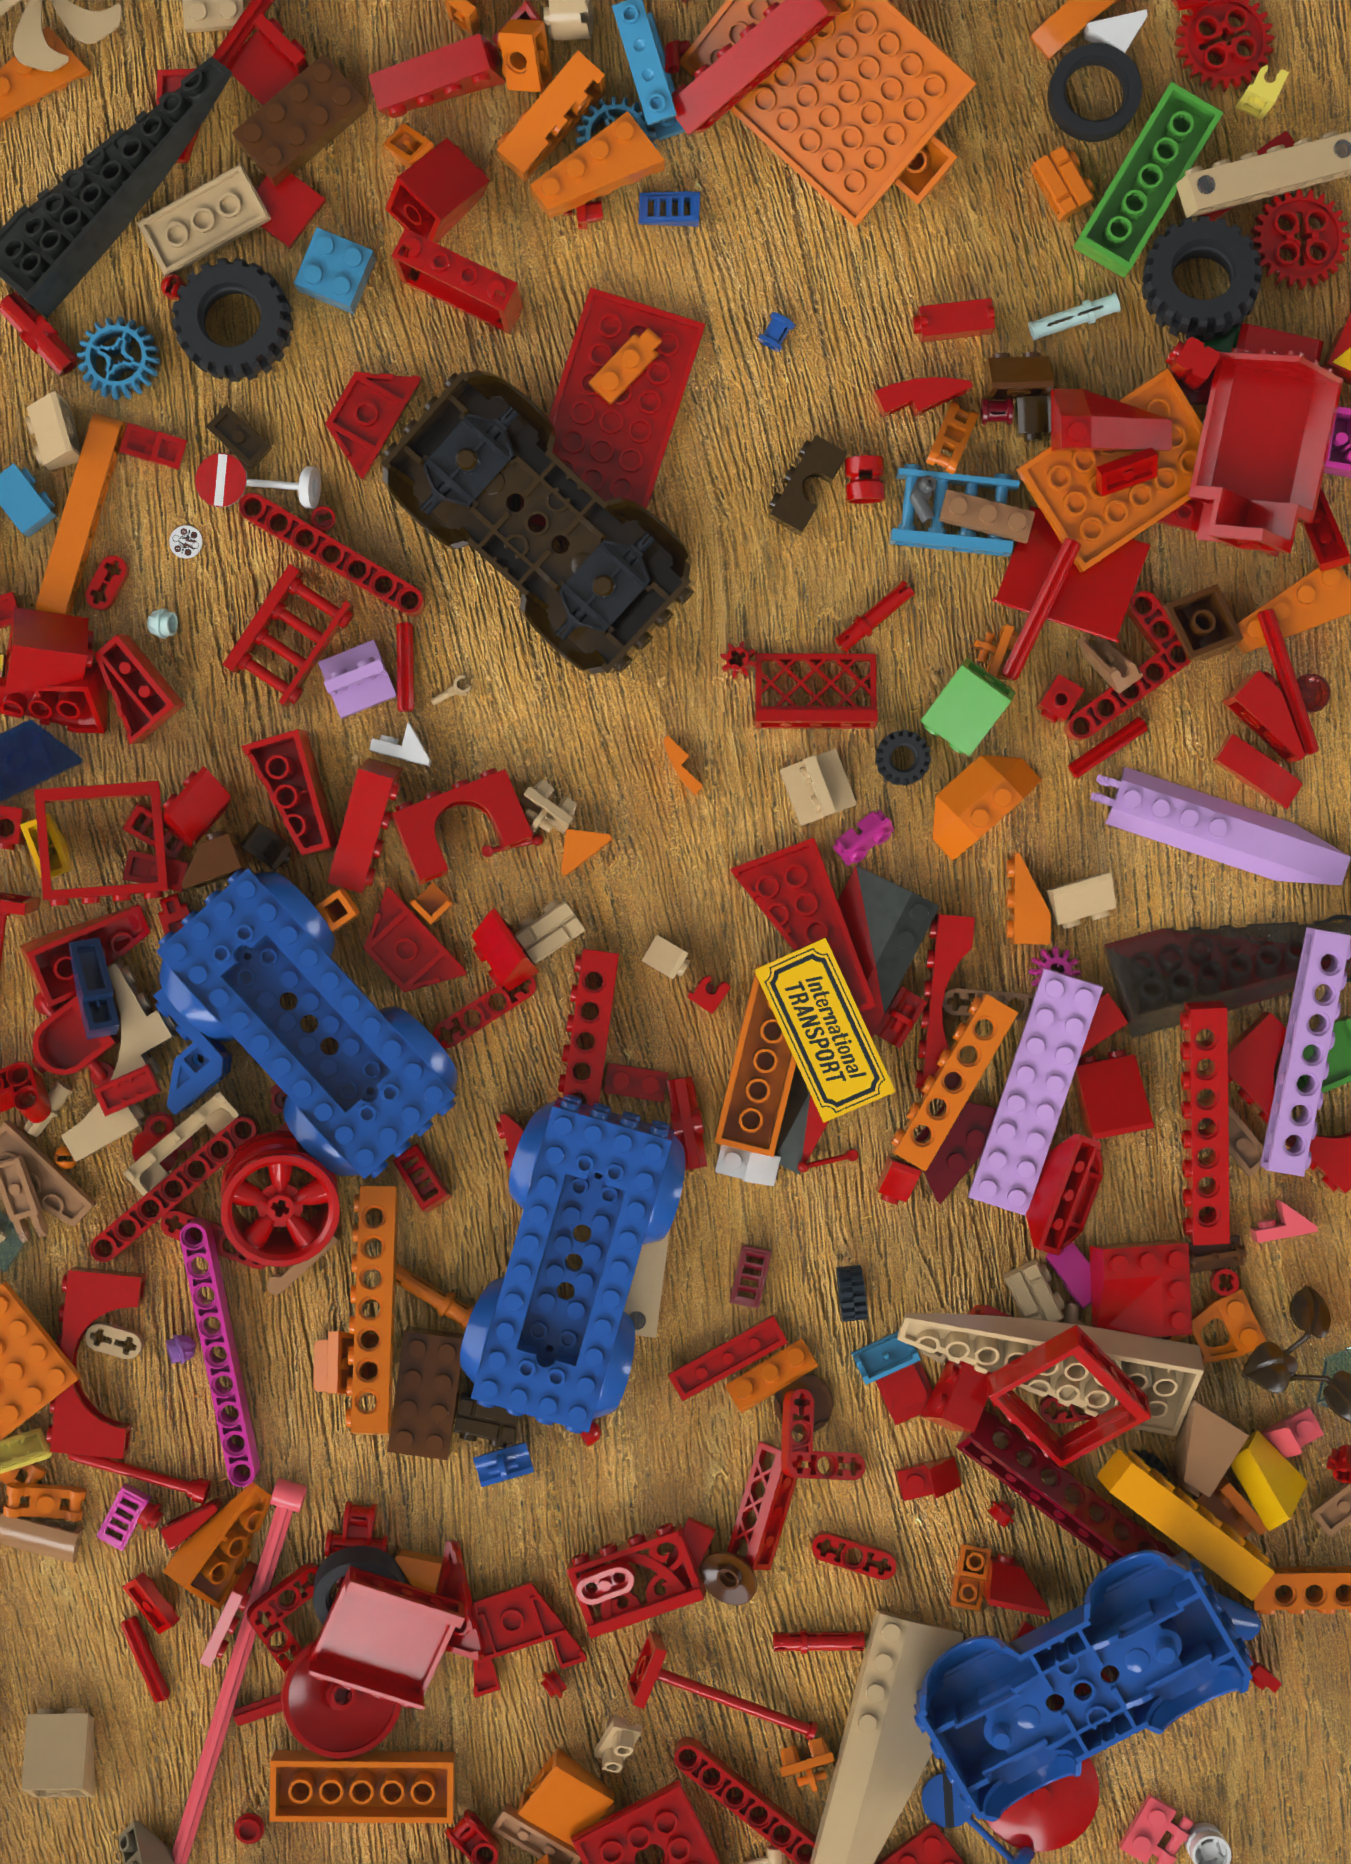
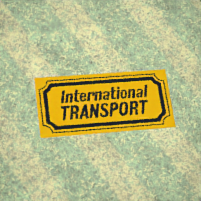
[754,938,896,1123]

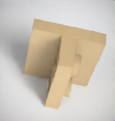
[779,748,857,826]

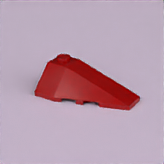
[0,663,108,733]

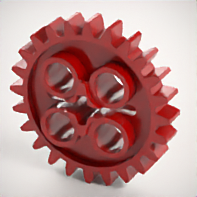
[1174,0,1275,92]
[1250,189,1351,290]

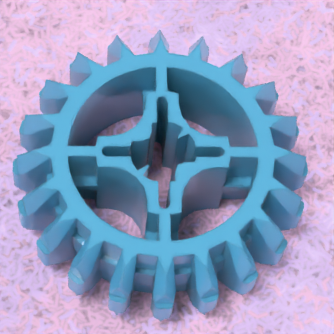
[576,96,657,148]
[77,317,160,400]

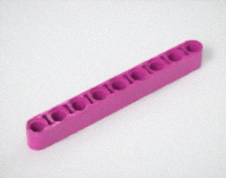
[180,1218,260,1487]

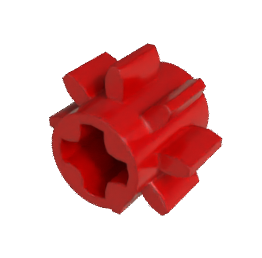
[720,641,758,680]
[1326,1445,1351,1483]

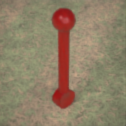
[482,834,544,857]
[797,1149,858,1173]

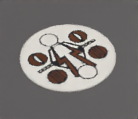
[169,525,202,559]

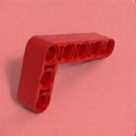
[1064,591,1192,741]

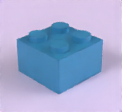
[293,227,377,315]

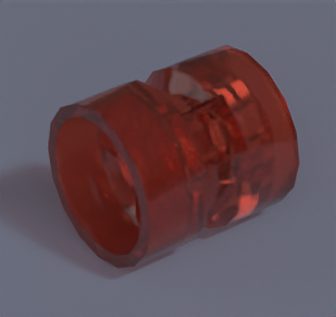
[1296,673,1330,714]

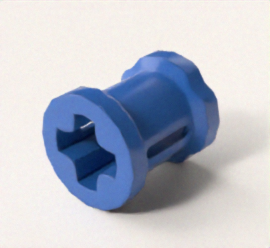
[758,312,796,352]

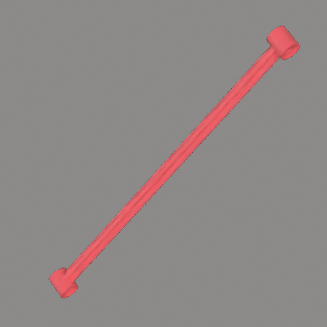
[172,1478,308,1864]

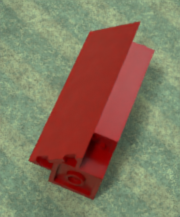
[1188,324,1343,557]

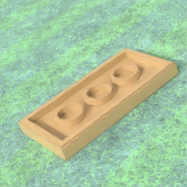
[137,163,271,276]

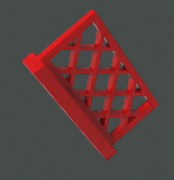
[755,653,878,729]

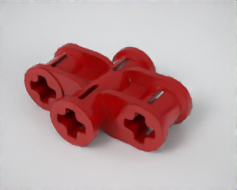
[325,1501,389,1588]

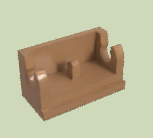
[1077,636,1143,694]

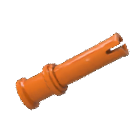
[396,1263,475,1331]

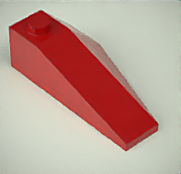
[1051,389,1172,451]
[19,904,150,1007]

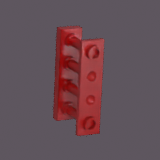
[222,563,354,707]

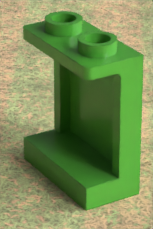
[920,657,1016,756]
[1297,1015,1351,1093]

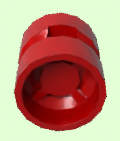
[844,455,885,504]

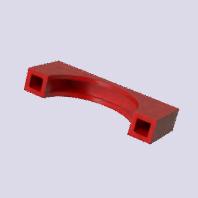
[1228,1012,1351,1194]
[46,1266,146,1459]

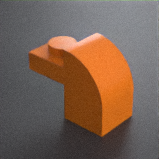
[315,888,361,934]

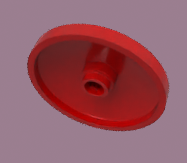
[281,1639,402,1759]
[986,1758,1100,1852]

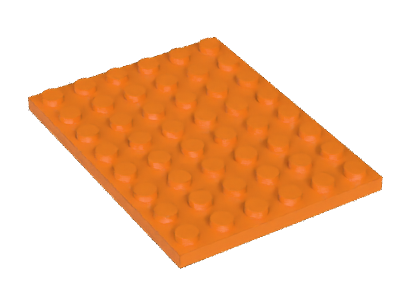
[680,0,978,227]

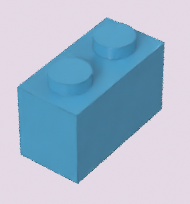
[0,463,57,538]

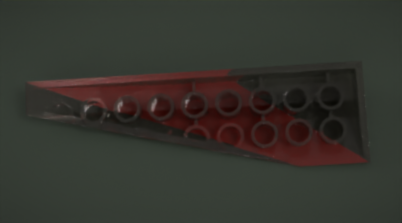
[1104,919,1351,1038]

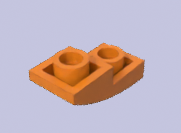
[949,1544,992,1612]

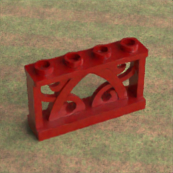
[566,1523,707,1638]

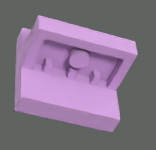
[318,640,397,719]

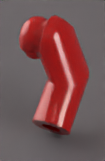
[664,39,691,74]

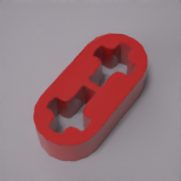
[85,555,129,611]

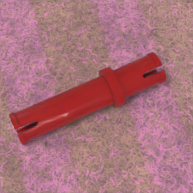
[834,580,915,653]
[773,1629,865,1654]

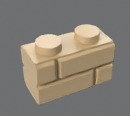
[515,899,586,964]
[1002,1260,1065,1322]

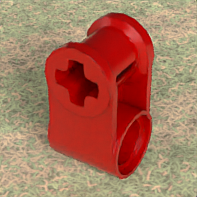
[445,1809,501,1864]

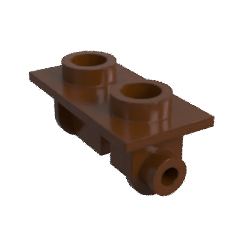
[1188,1235,1246,1273]

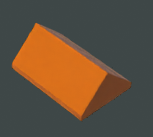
[894,135,959,205]

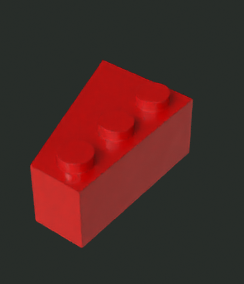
[94,634,186,744]

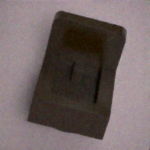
[240,821,292,871]

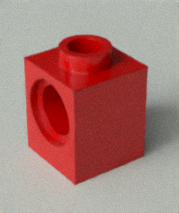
[0,805,29,850]

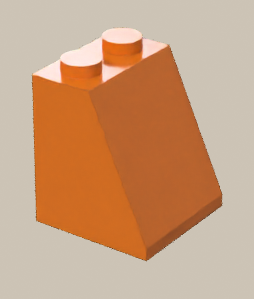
[518,1748,616,1848]

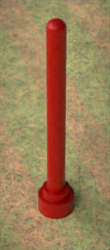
[68,1454,211,1505]

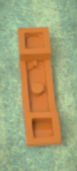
[1030,0,1121,60]

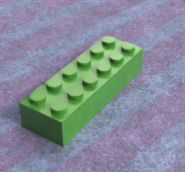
[1073,81,1224,278]

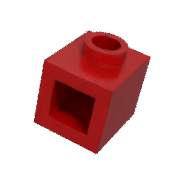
[1036,674,1085,724]

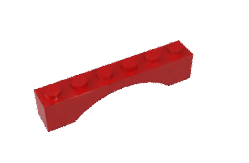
[915,914,975,1096]

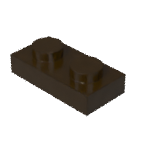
[206,405,272,470]

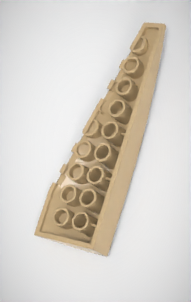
[897,1313,1204,1436]

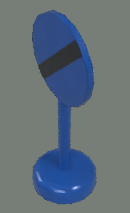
[921,1773,1035,1864]

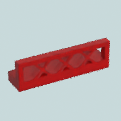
[727,1441,802,1570]

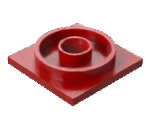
[570,1779,721,1864]

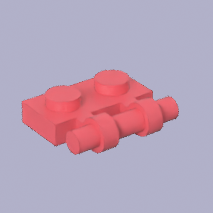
[1119,1794,1194,1864]

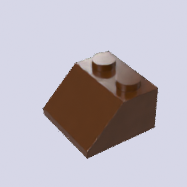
[985,352,1054,400]
[1163,584,1243,660]
[181,830,250,890]

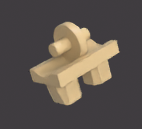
[520,780,577,834]
[594,1716,642,1773]

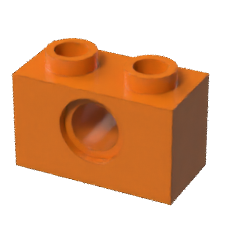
[497,19,553,92]

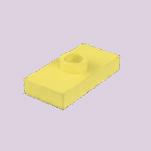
[0,1427,52,1474]

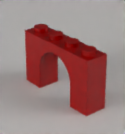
[392,768,533,885]

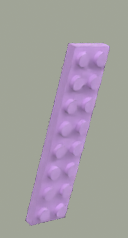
[968,968,1103,1216]

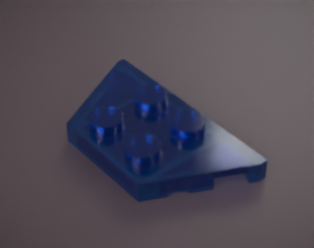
[0,719,85,803]

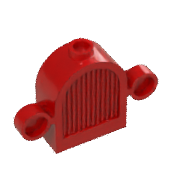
[31,992,121,1086]

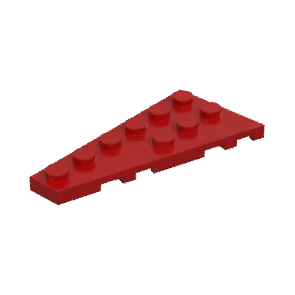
[729,838,877,1014]

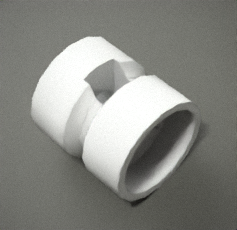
[1184,1822,1232,1864]

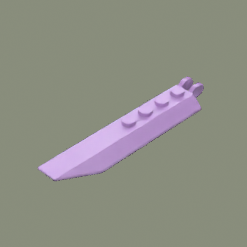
[1090,767,1351,885]

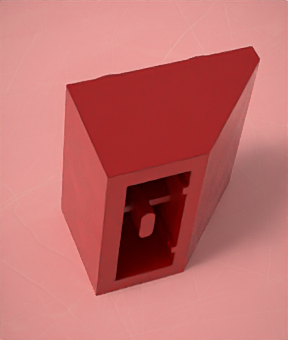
[163,766,232,849]

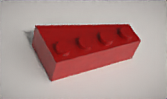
[368,33,507,118]
[241,729,338,855]
[327,758,403,893]
[920,1305,1012,1433]

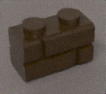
[453,1392,519,1448]

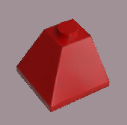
[983,1553,1050,1617]

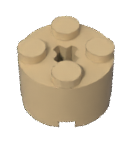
[544,0,593,40]

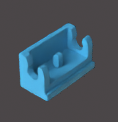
[851,1331,921,1385]

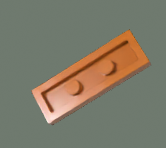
[725,1338,819,1413]

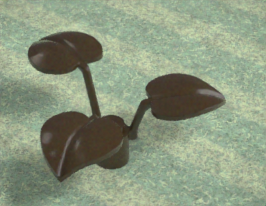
[1241,1285,1351,1423]

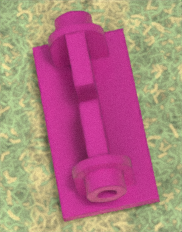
[832,809,894,867]

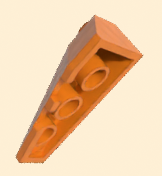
[163,1482,272,1610]

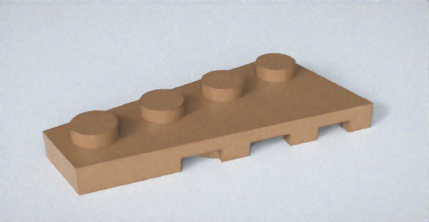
[0,1120,97,1227]

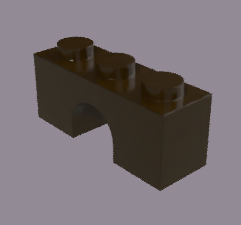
[768,435,847,536]

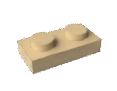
[182,0,245,33]

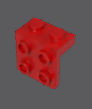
[227,13,309,106]

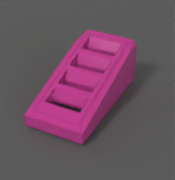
[96,1483,152,1551]

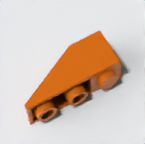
[1005,853,1051,944]

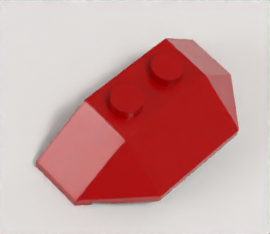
[1026,1133,1104,1256]

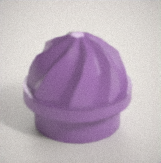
[165,1334,196,1364]

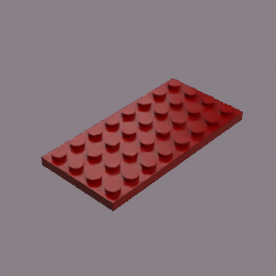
[519,287,706,528]

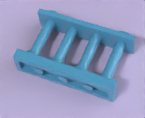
[612,0,686,141]
[889,464,1020,557]

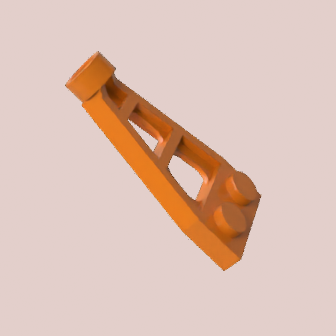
[1165,1288,1267,1364]

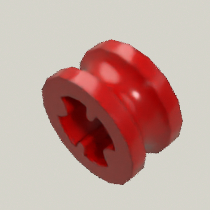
[1209,1268,1239,1296]

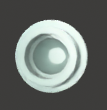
[147,608,178,639]

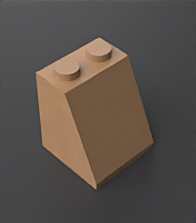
[1173,1397,1249,1498]

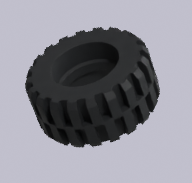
[1142,216,1262,341]
[172,258,293,382]

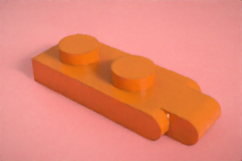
[588,328,662,405]

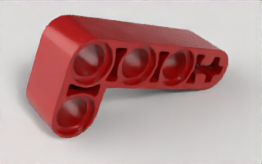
[0,1061,51,1123]

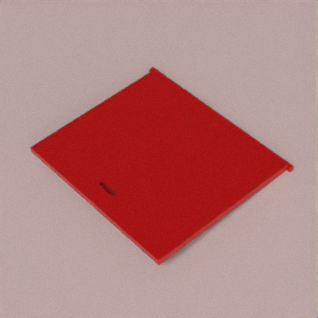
[992,506,1151,643]

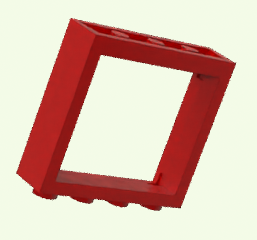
[391,228,523,335]
[34,781,168,906]
[986,1324,1151,1467]

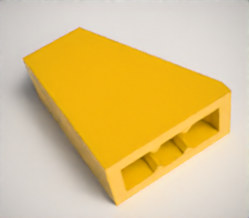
[1230,1430,1308,1531]

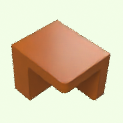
[410,882,455,925]

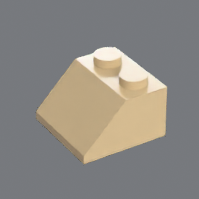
[25,391,82,470]
[1044,872,1116,929]

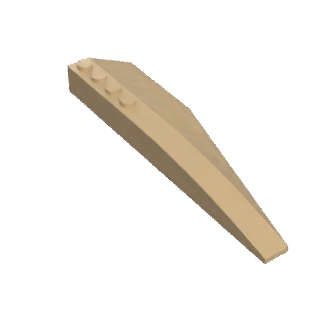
[810,1609,964,1864]

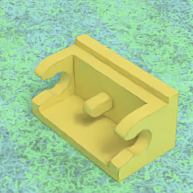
[1235,65,1289,120]

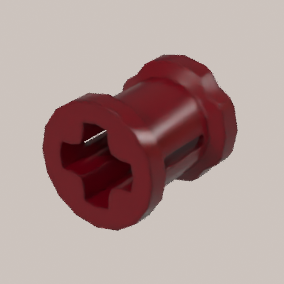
[980,398,1014,425]

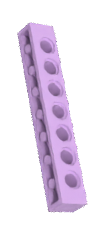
[1260,927,1351,1177]

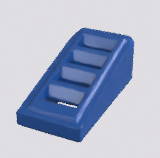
[638,191,700,227]

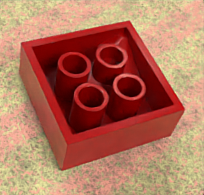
[1089,1240,1192,1337]

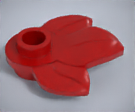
[132,1112,193,1172]

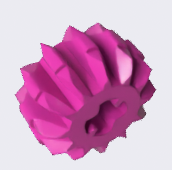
[1028,946,1081,986]

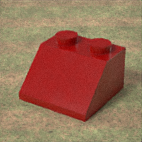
[472,908,539,992]

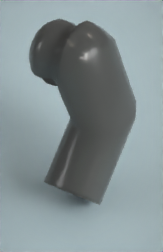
[910,475,936,523]

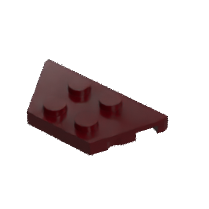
[915,1102,997,1205]

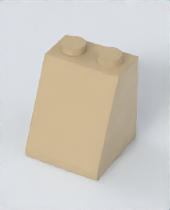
[21,1708,95,1798]

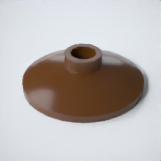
[700,1552,757,1605]

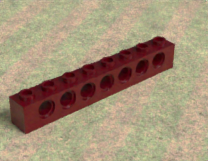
[955,1410,1176,1564]

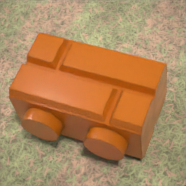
[1030,145,1095,222]

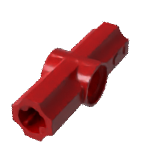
[0,291,80,377]
[667,1076,707,1170]

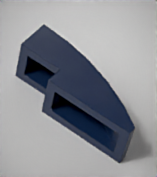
[69,937,120,1040]

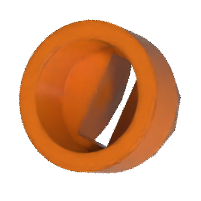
[54,1145,79,1170]

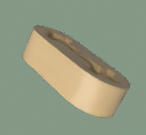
[85,1322,144,1359]

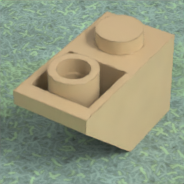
[641,935,691,979]

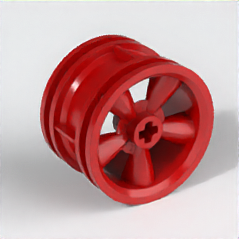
[221,1131,340,1267]

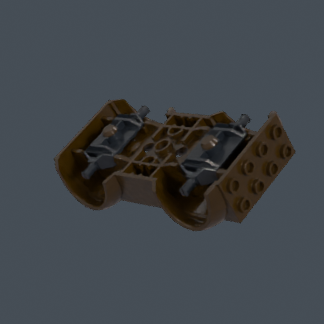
[380,370,695,674]

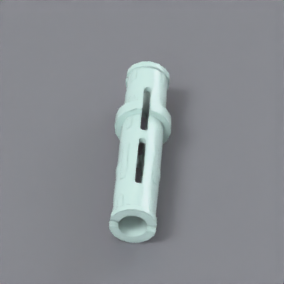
[1028,293,1121,341]

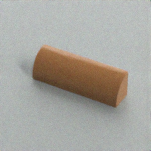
[0,1506,84,1564]

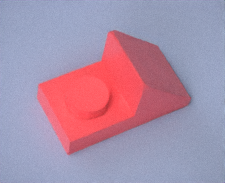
[1250,1199,1318,1243]
[1260,1406,1324,1458]

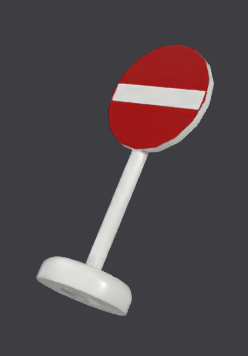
[195,453,321,509]

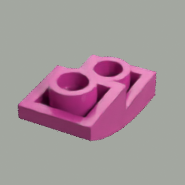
[1045,1242,1092,1309]

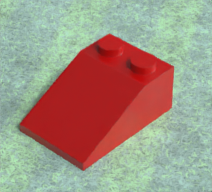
[1222,670,1305,764]

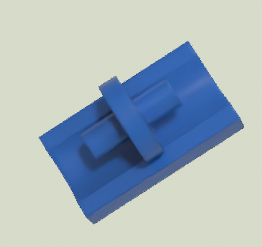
[473,1441,534,1487]

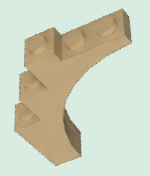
[61,963,177,1162]

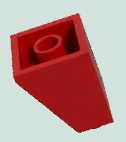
[385,138,490,243]
[4,607,94,694]
[1073,1049,1154,1140]

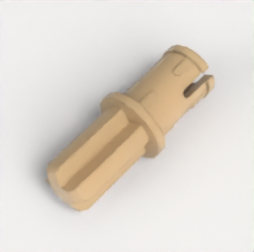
[24,1080,73,1137]

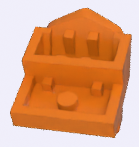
[313,1331,394,1396]

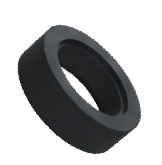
[1047,43,1142,142]
[313,1546,406,1624]

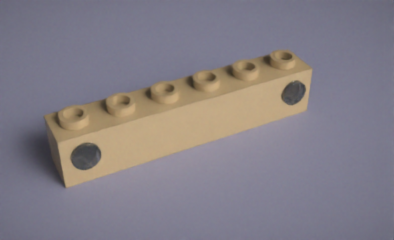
[1176,130,1351,218]
[624,1230,670,1338]

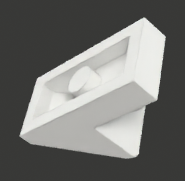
[369,723,432,767]
[715,1145,781,1186]

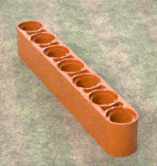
[36,413,126,615]

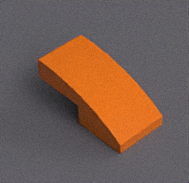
[663,735,703,796]

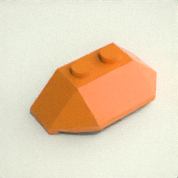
[932,755,1042,861]

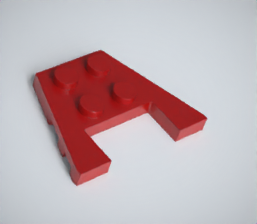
[474,1581,587,1698]

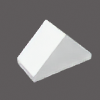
[1083,9,1148,53]

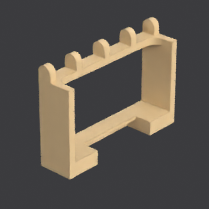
[123,1092,239,1196]

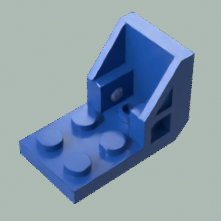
[153,989,232,1115]

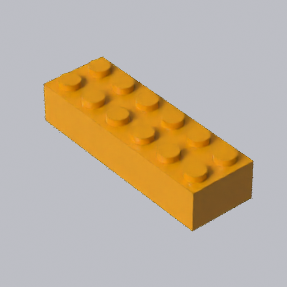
[1096,1447,1275,1601]

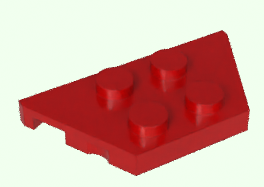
[325,372,422,480]
[363,886,468,993]

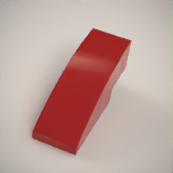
[873,377,973,418]
[1212,734,1303,809]

